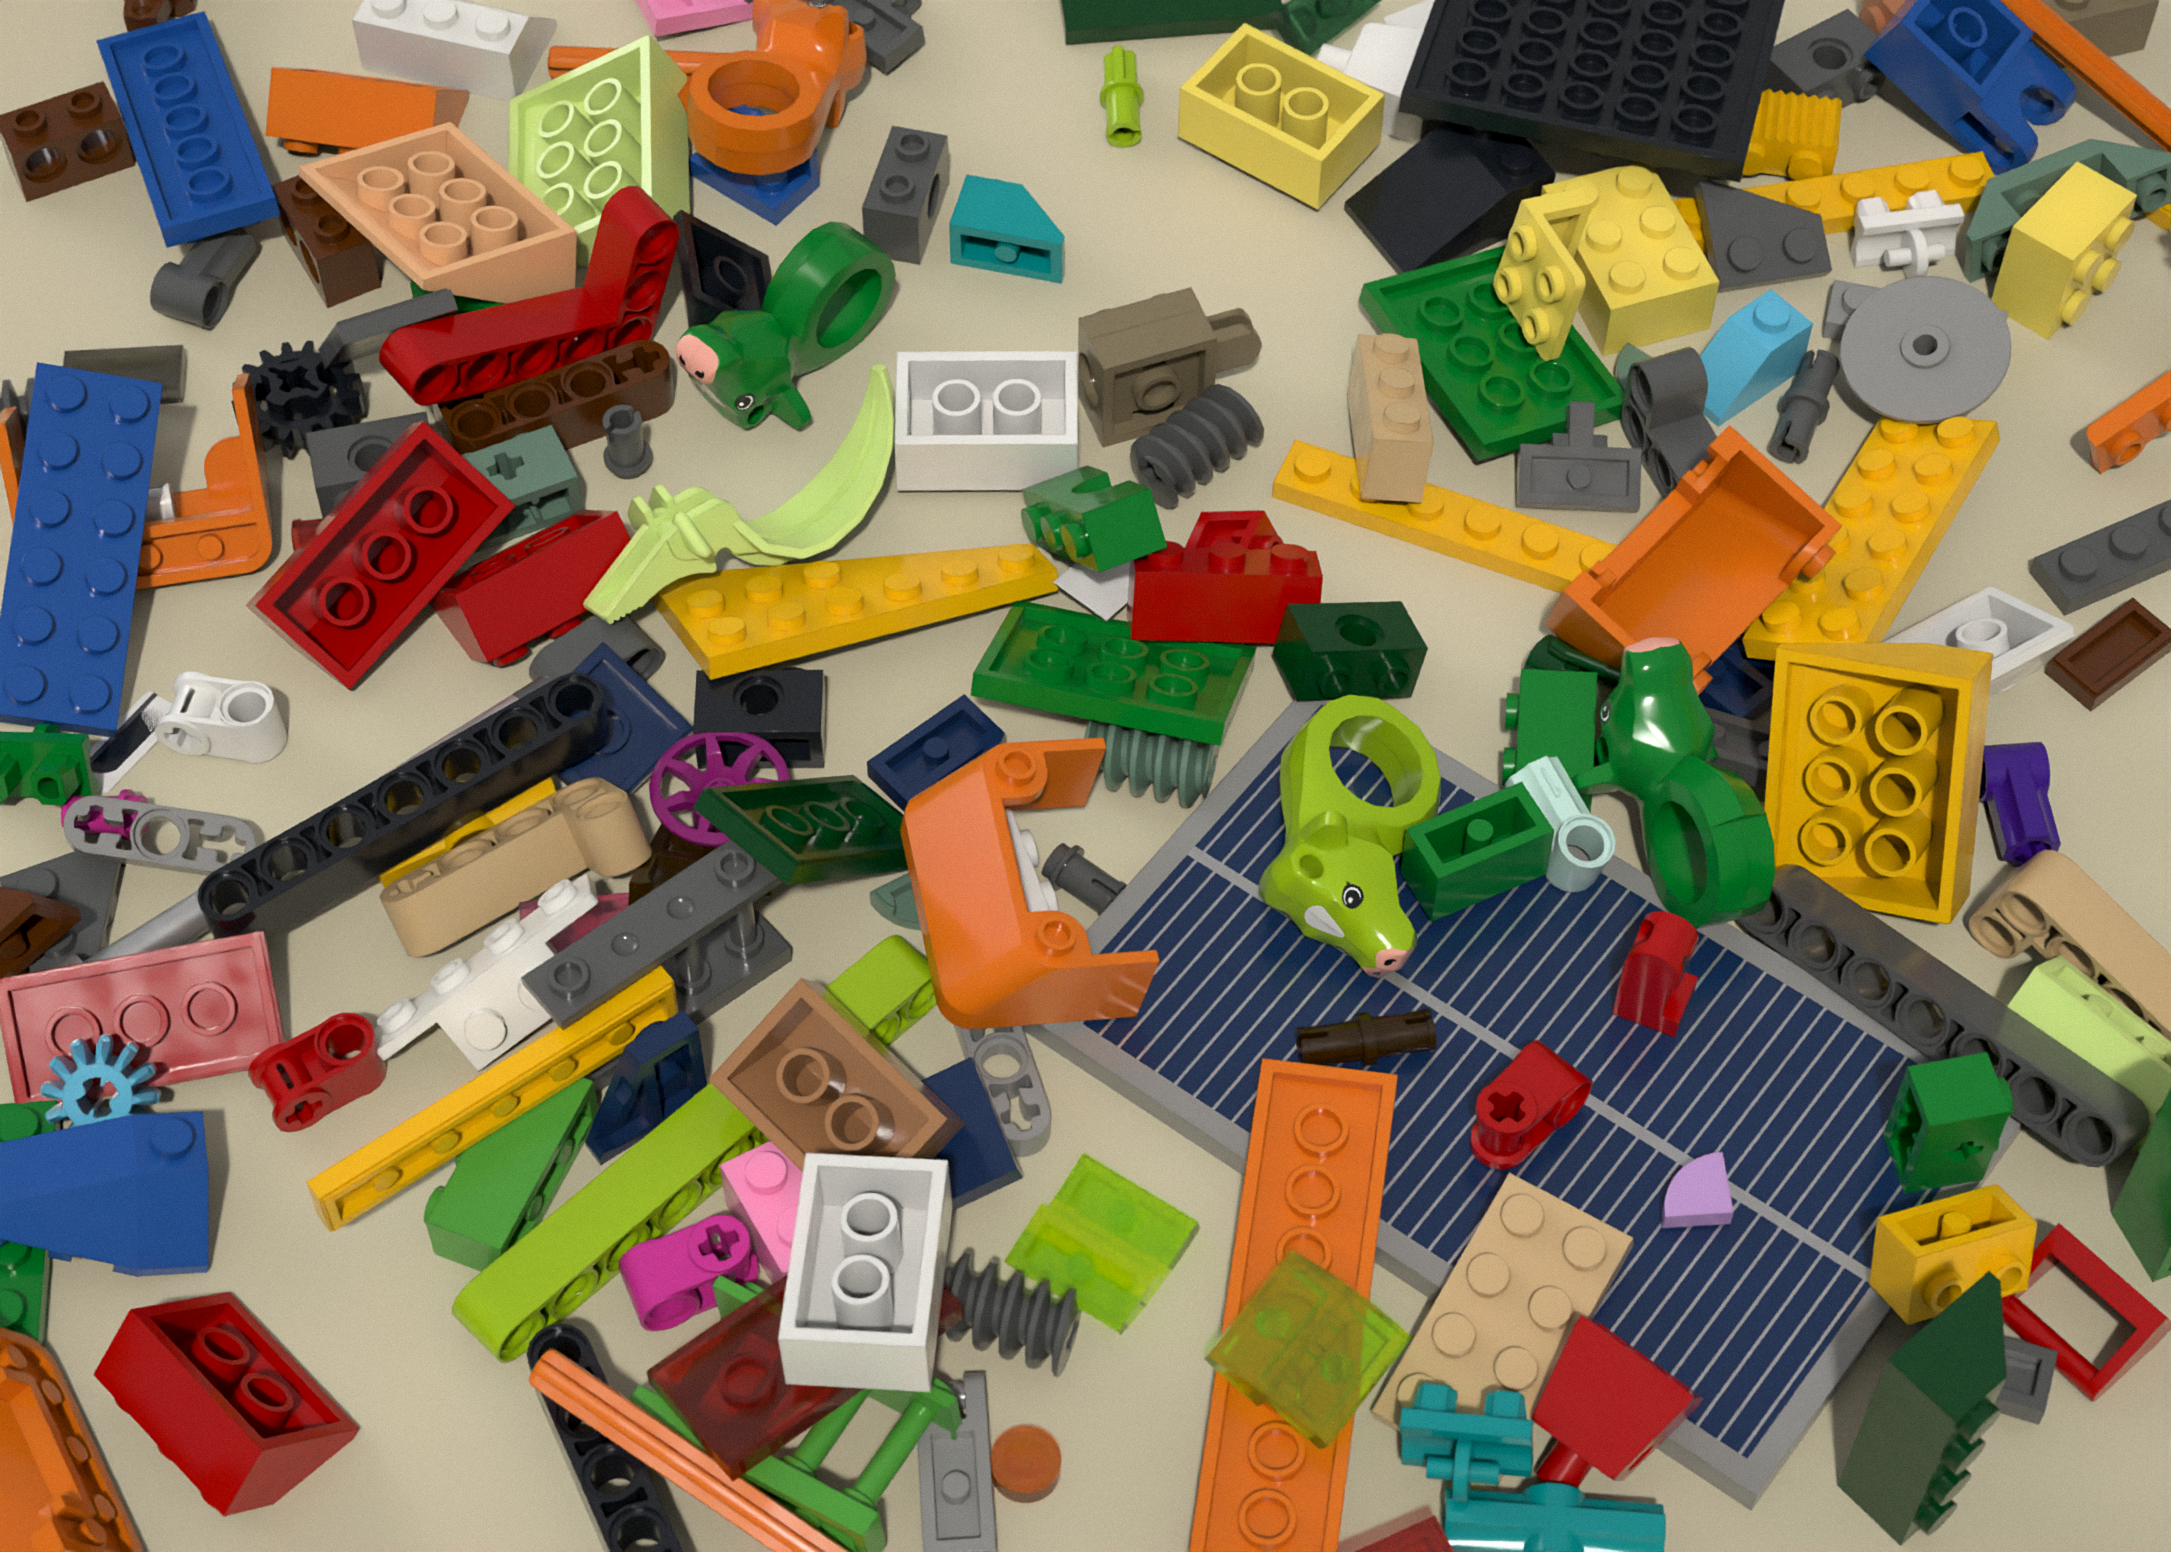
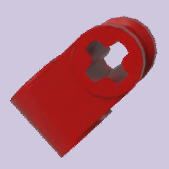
[248,1013,387,1133]
[1469,1040,1593,1170]

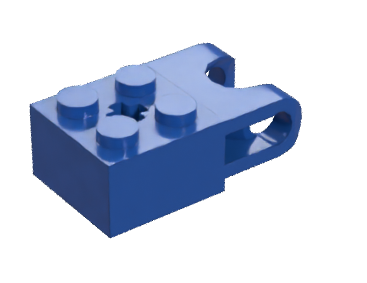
[1863,0,2076,175]

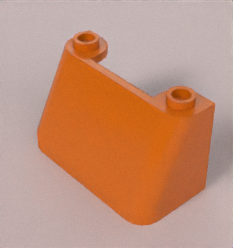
[1545,425,1842,696]
[0,1327,143,1552]

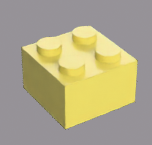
[1991,161,2137,340]

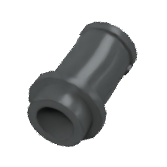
[602,404,652,480]
[1042,843,1127,916]

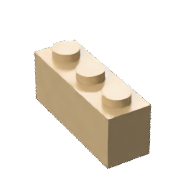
[1347,333,1434,503]

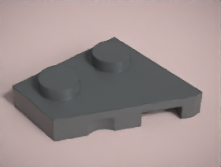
[1694,179,1832,293]
[0,842,126,972]

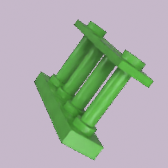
[629,1275,962,1552]

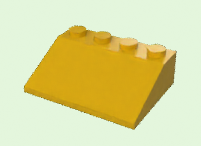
[1764,643,1993,925]

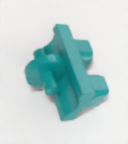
[1399,1383,1533,1503]

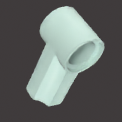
[1505,756,1616,893]

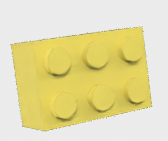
[1178,23,1385,209]
[1541,162,1720,356]

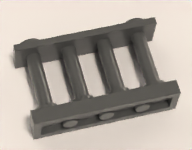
[521,839,792,1094]

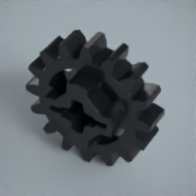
[231,340,365,458]

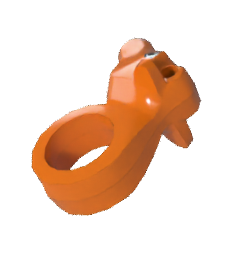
[678,0,867,176]

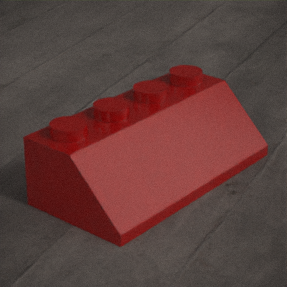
[245,421,516,690]

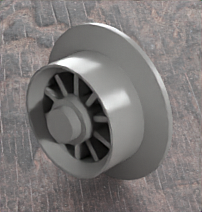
[1840,276,2011,424]

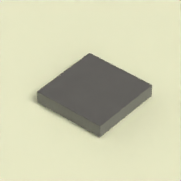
[319,288,458,369]

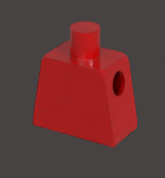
[1532,1315,1704,1488]

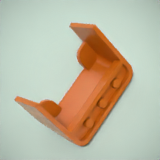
[0,373,273,590]
[900,737,1160,1029]

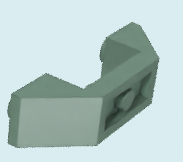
[1964,139,2171,283]

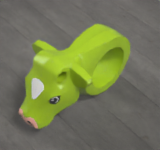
[1259,695,1441,978]

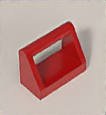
[2002,1223,2171,1402]

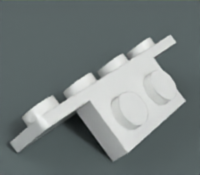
[374,874,598,1071]

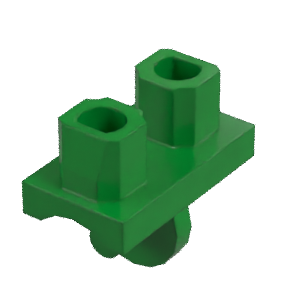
[0,723,99,805]

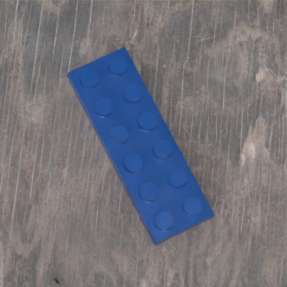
[96,11,281,248]
[0,362,163,738]

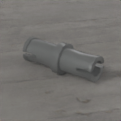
[1770,349,1840,464]

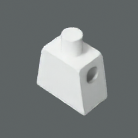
[1317,22,1430,144]

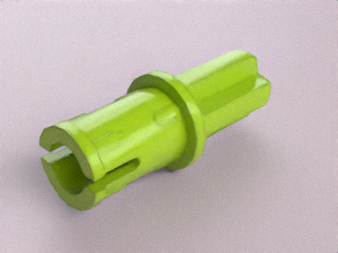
[1100,45,1144,148]

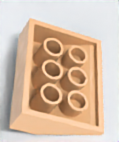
[299,122,577,304]

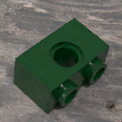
[1273,601,1428,701]

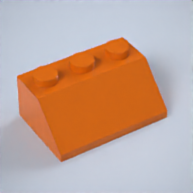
[265,67,469,155]

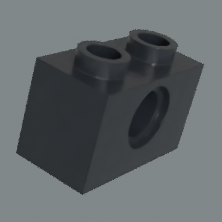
[693,667,826,769]

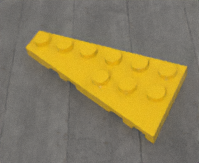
[649,543,1058,680]

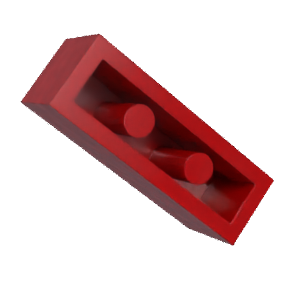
[1127,541,1323,644]

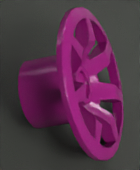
[649,732,790,847]

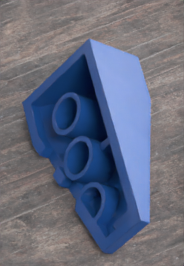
[0,1111,208,1277]

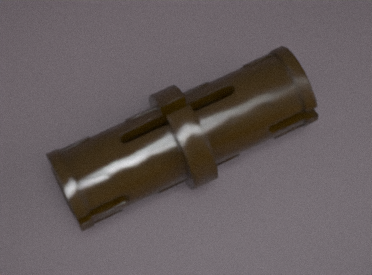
[1295,1008,1436,1066]

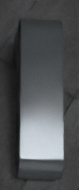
[1621,346,1717,500]

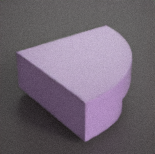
[1661,1152,1734,1228]

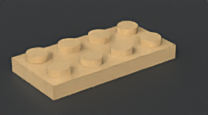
[1371,1173,1634,1487]

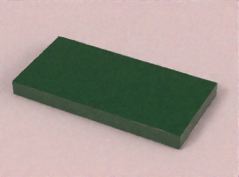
[1059,0,1284,44]
[693,775,908,885]

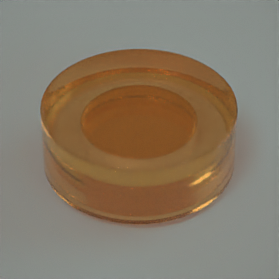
[990,1427,1061,1503]

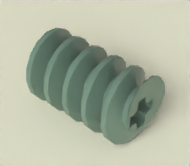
[1084,720,1219,808]

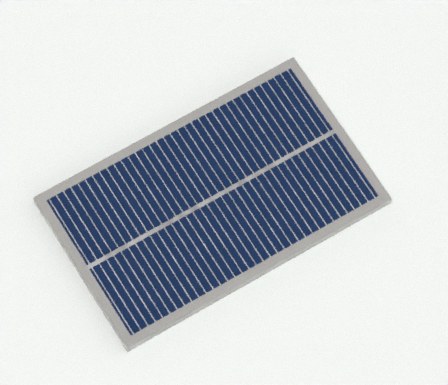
[1022,698,2025,1511]

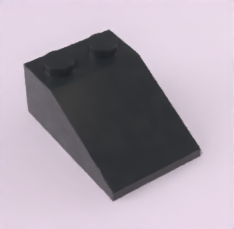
[1344,121,1556,274]

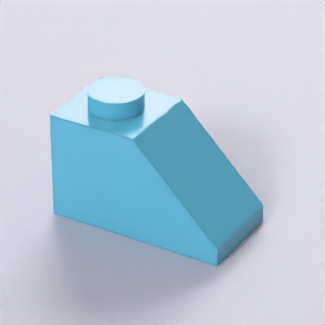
[1700,289,1813,427]

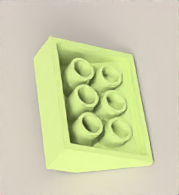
[508,34,690,267]

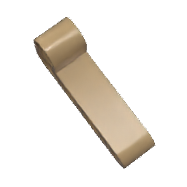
[379,777,653,958]
[1969,849,2171,1042]

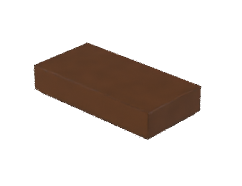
[2044,598,2171,712]

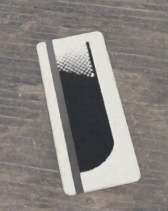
[90,691,172,794]

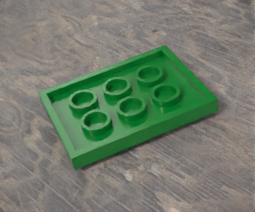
[1359,245,1625,461]
[970,600,1257,746]

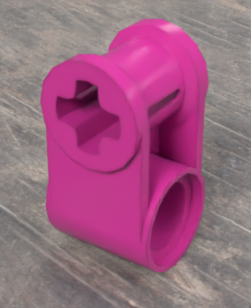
[618,1214,760,1332]

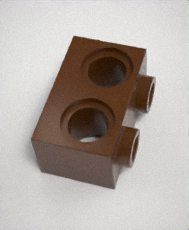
[0,81,135,202]
[271,175,381,308]

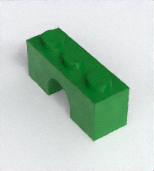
[1021,465,1167,573]

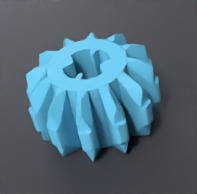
[40,1034,161,1128]

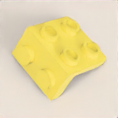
[1493,187,1593,361]

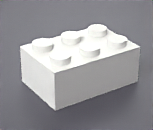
[894,351,1078,491]
[778,1153,952,1392]

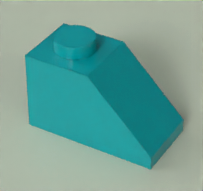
[949,174,1065,284]

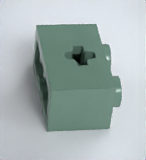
[461,425,583,554]

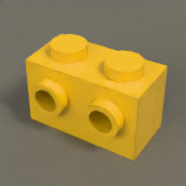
[1869,1184,2037,1325]

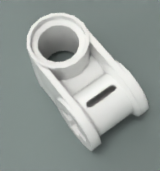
[155,671,288,763]

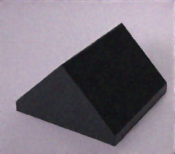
[673,209,772,329]

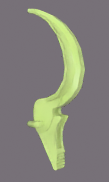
[583,364,894,624]

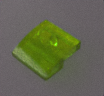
[1004,1153,1201,1335]
[1204,1251,1413,1449]

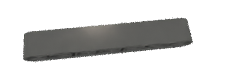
[1740,864,2150,1167]

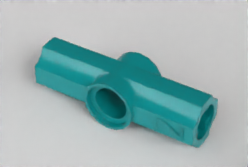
[1441,1483,1666,1552]

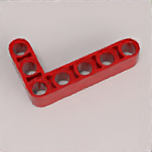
[379,186,680,406]

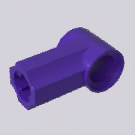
[1979,742,2061,867]

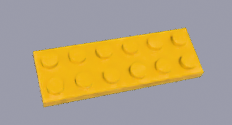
[1742,415,2000,661]

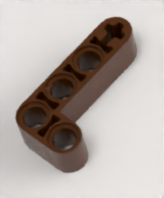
[432,340,675,455]

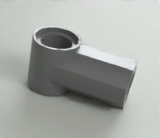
[150,227,257,329]

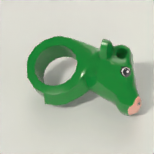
[676,222,896,430]
[1571,637,1775,929]

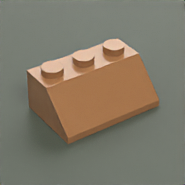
[708,978,966,1172]

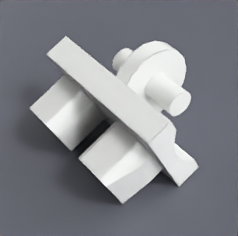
[1850,190,1965,279]

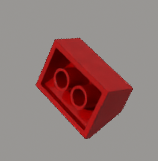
[428,509,631,667]
[93,1292,359,1517]

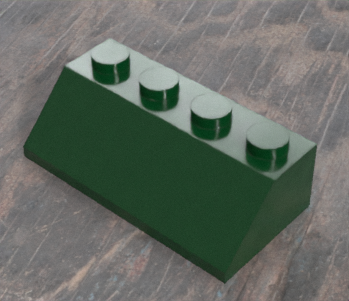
[1837,1271,2007,1546]

